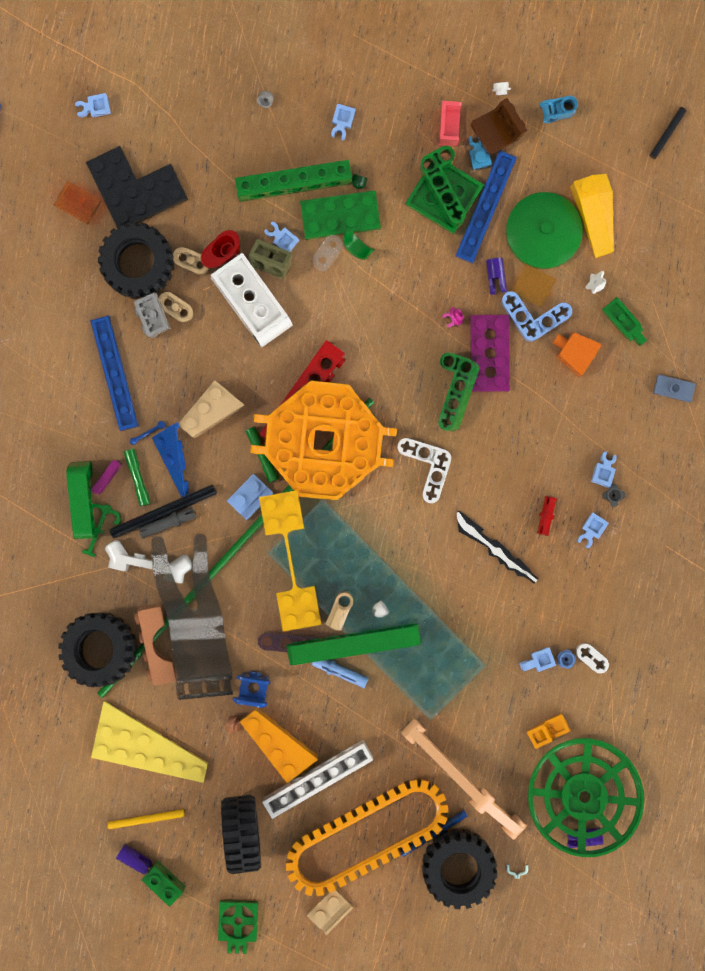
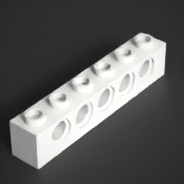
[262,740,373,819]

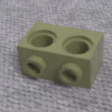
[249,239,292,280]

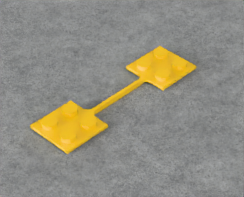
[259,490,321,632]

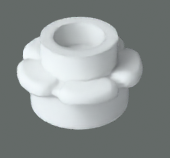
[492,82,511,95]

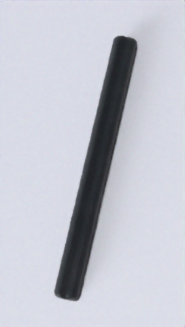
[110,485,217,538]

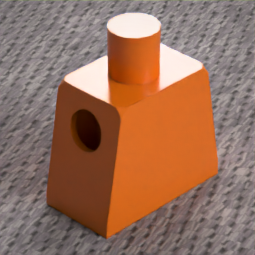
[552,332,602,377]

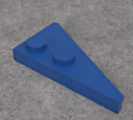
[152,422,189,497]

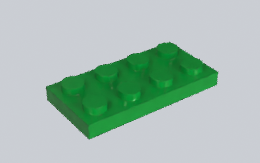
[300,190,381,240]

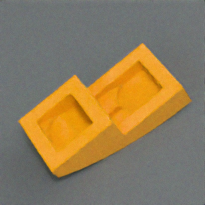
[527,712,571,749]

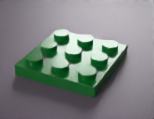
[405,163,484,235]

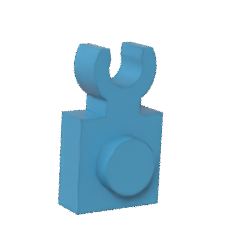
[468,136,492,171]

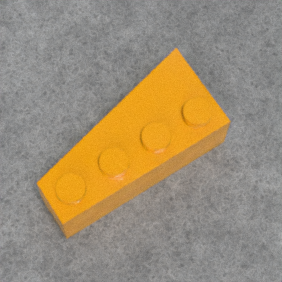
[240,707,319,783]

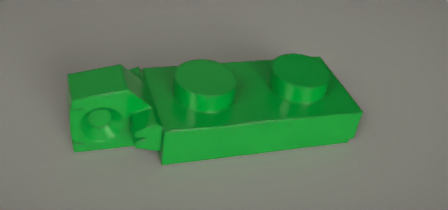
[601,297,647,346]

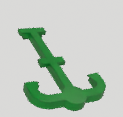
[82,504,121,557]

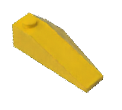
[570,174,614,258]

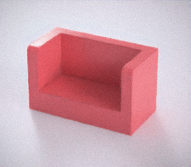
[438,101,462,147]

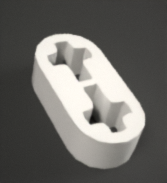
[576,643,609,673]

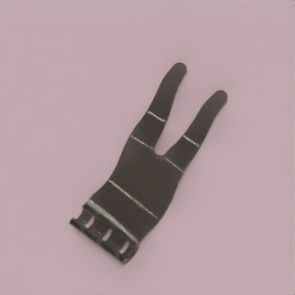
[151,534,233,700]

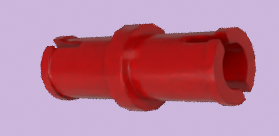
[537,496,557,536]

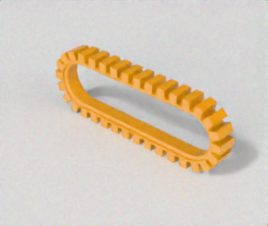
[286,778,448,896]

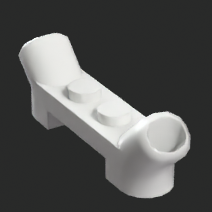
[105,540,193,583]

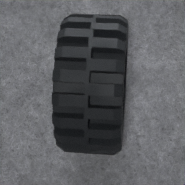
[98,222,175,299]
[58,613,137,688]
[221,795,261,874]
[422,829,498,910]

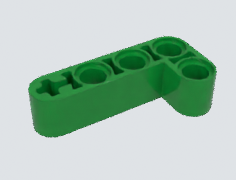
[420,146,466,227]
[438,352,479,432]
[66,461,95,539]

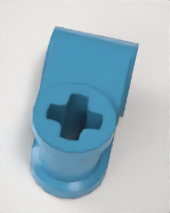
[539,96,578,124]

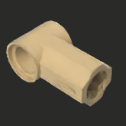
[325,590,353,631]

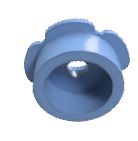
[557,650,576,669]

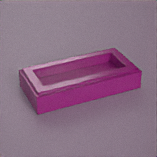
[91,459,122,495]

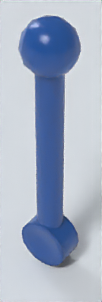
[130,421,166,445]

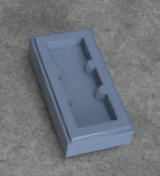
[653,375,696,403]

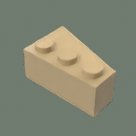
[179,381,246,438]

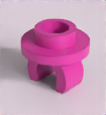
[442,307,464,327]

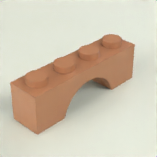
[135,603,176,686]

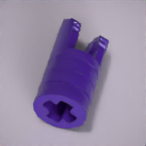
[486,258,507,295]
[567,827,603,848]
[116,844,152,875]

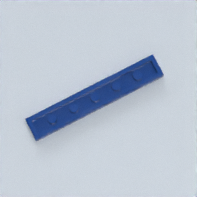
[455,150,517,264]
[90,315,139,431]

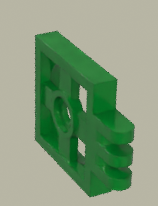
[218,900,258,954]

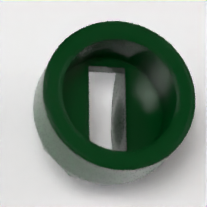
[352,174,368,189]

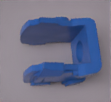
[233,671,270,708]

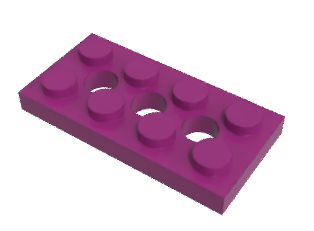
[470,315,510,392]

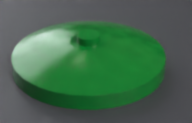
[506,192,583,269]

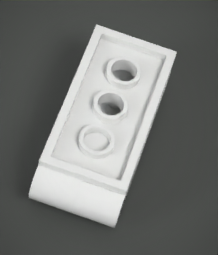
[211,253,293,348]

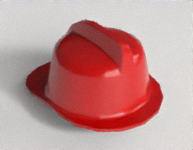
[201,230,241,268]

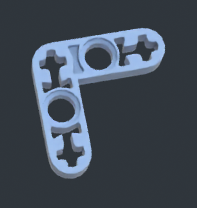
[501,292,572,342]

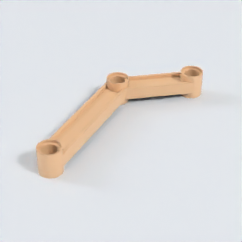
[401,718,527,840]

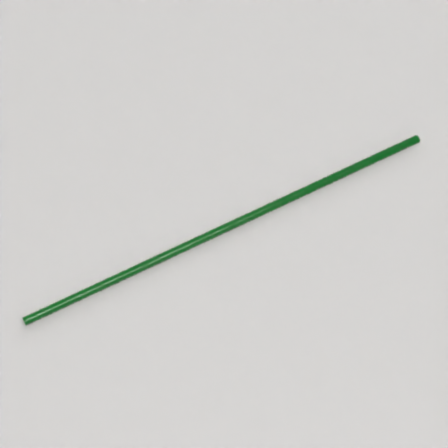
[97,398,375,698]

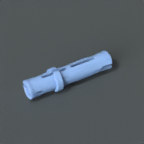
[311,660,369,689]

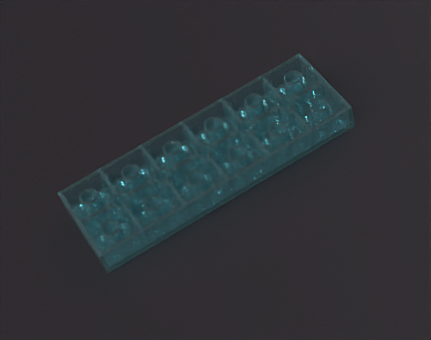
[268,499,486,720]

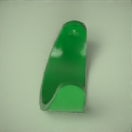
[343,228,375,260]

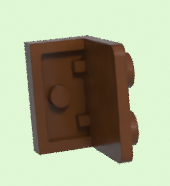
[471,98,527,155]

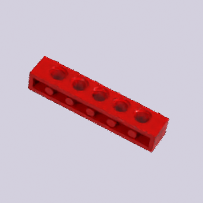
[260,340,346,439]

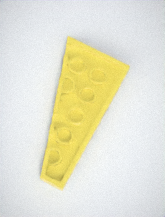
[91,700,208,783]

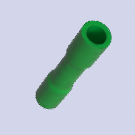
[245,426,279,483]
[123,449,151,507]

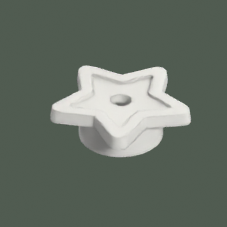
[585,271,606,294]

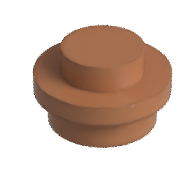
[226,715,241,734]

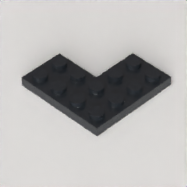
[86,146,188,229]

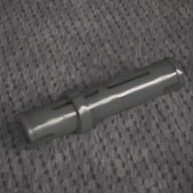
[138,507,197,539]

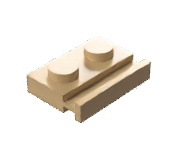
[307,889,353,935]

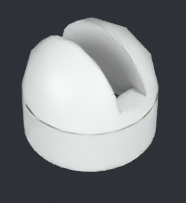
[372,600,389,618]

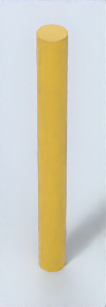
[108,809,185,829]

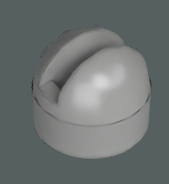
[257,90,274,108]

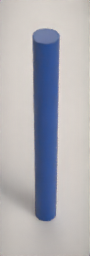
[400,810,468,857]

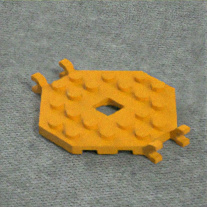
[250,381,397,500]

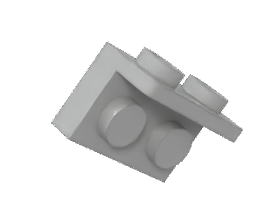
[134,293,171,338]

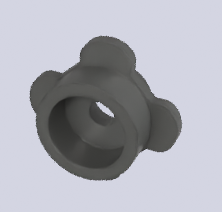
[602,484,625,507]

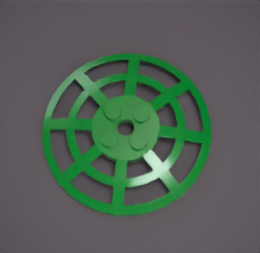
[528,738,644,857]

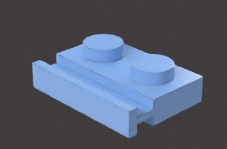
[227,474,273,520]

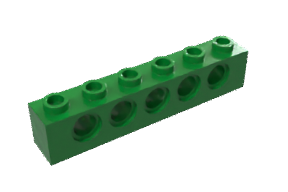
[235,160,352,202]

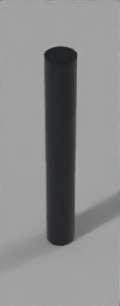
[649,107,687,159]

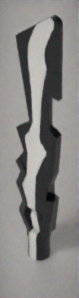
[457,511,539,584]

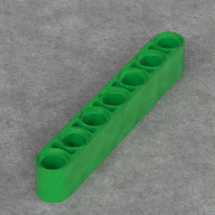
[286,623,421,665]

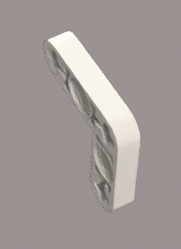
[397,438,451,503]

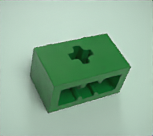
[141,860,186,907]

